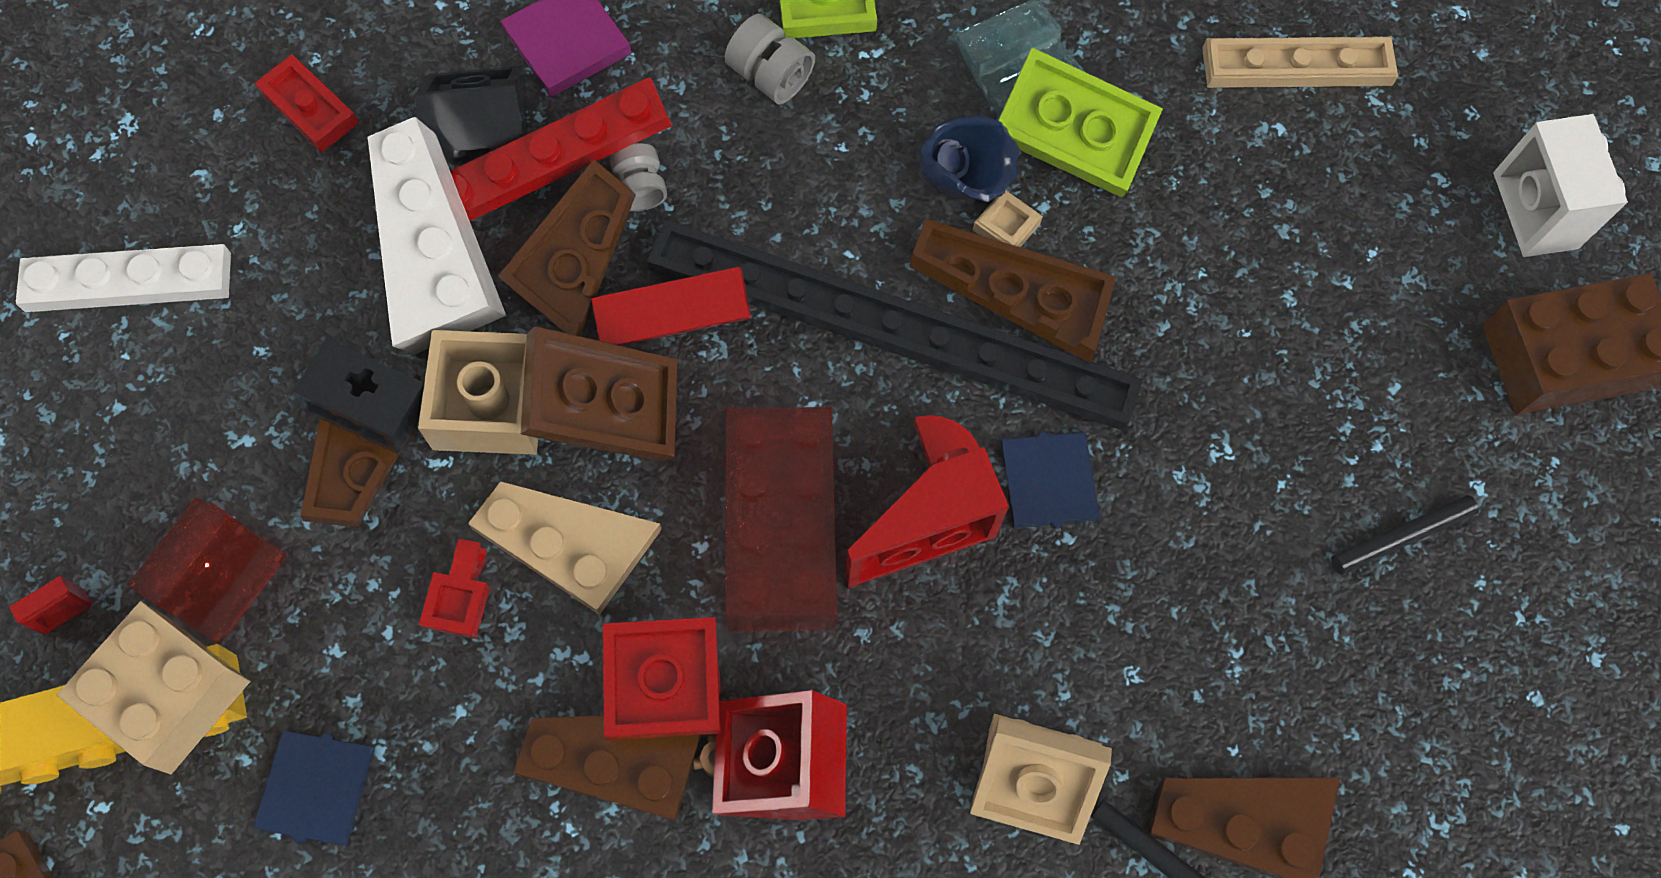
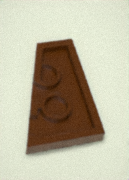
[300,378,425,528]
[513,715,702,822]
[1147,778,1340,878]

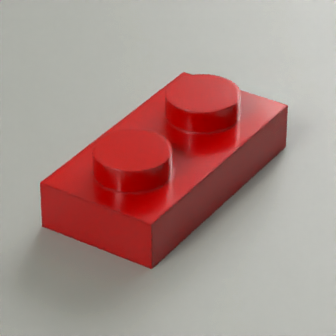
[254,54,359,153]

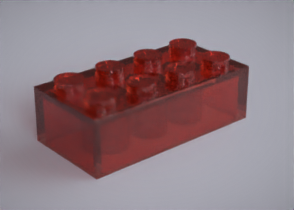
[726,407,837,631]

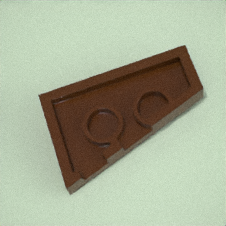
[498,159,636,336]

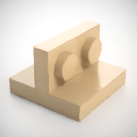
[970,714,1112,845]

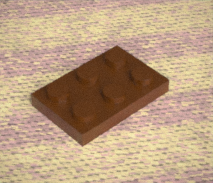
[520,326,678,462]

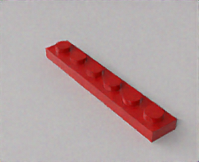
[450,77,673,221]

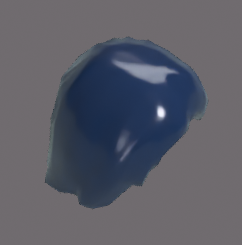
[918,115,1020,201]

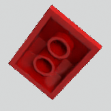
[845,447,1009,588]

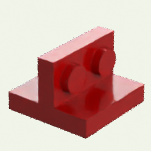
[603,617,722,740]

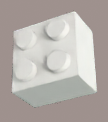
[1493,114,1628,257]

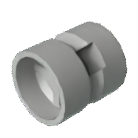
[724,14,815,104]

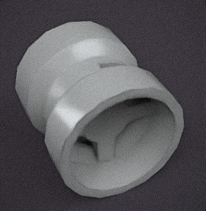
[609,143,667,212]

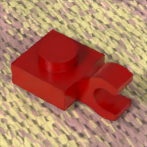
[419,539,490,639]

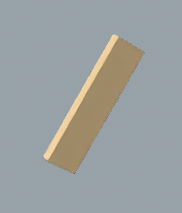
[1202,37,1398,88]

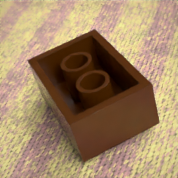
[1482,273,1661,415]

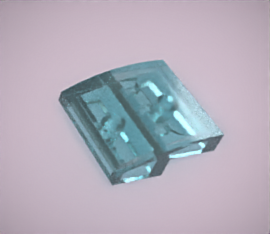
[956,0,1085,117]

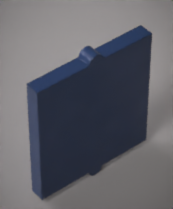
[1001,431,1100,530]
[253,730,374,846]

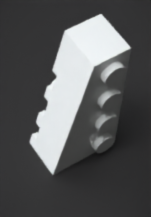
[368,117,506,355]

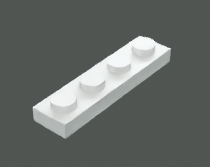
[16,244,231,312]

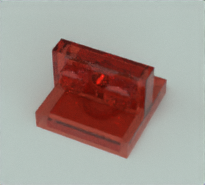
[127,497,287,645]

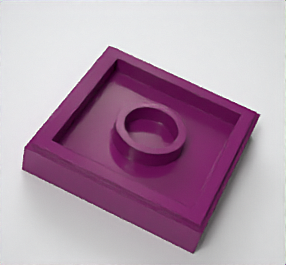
[500,0,632,98]

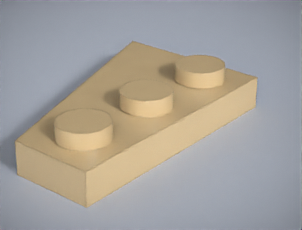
[468,482,662,615]

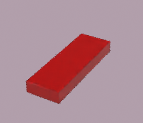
[591,267,752,346]

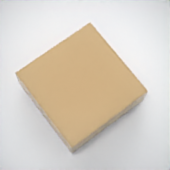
[973,190,1043,247]

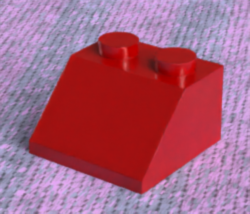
[712,690,847,820]

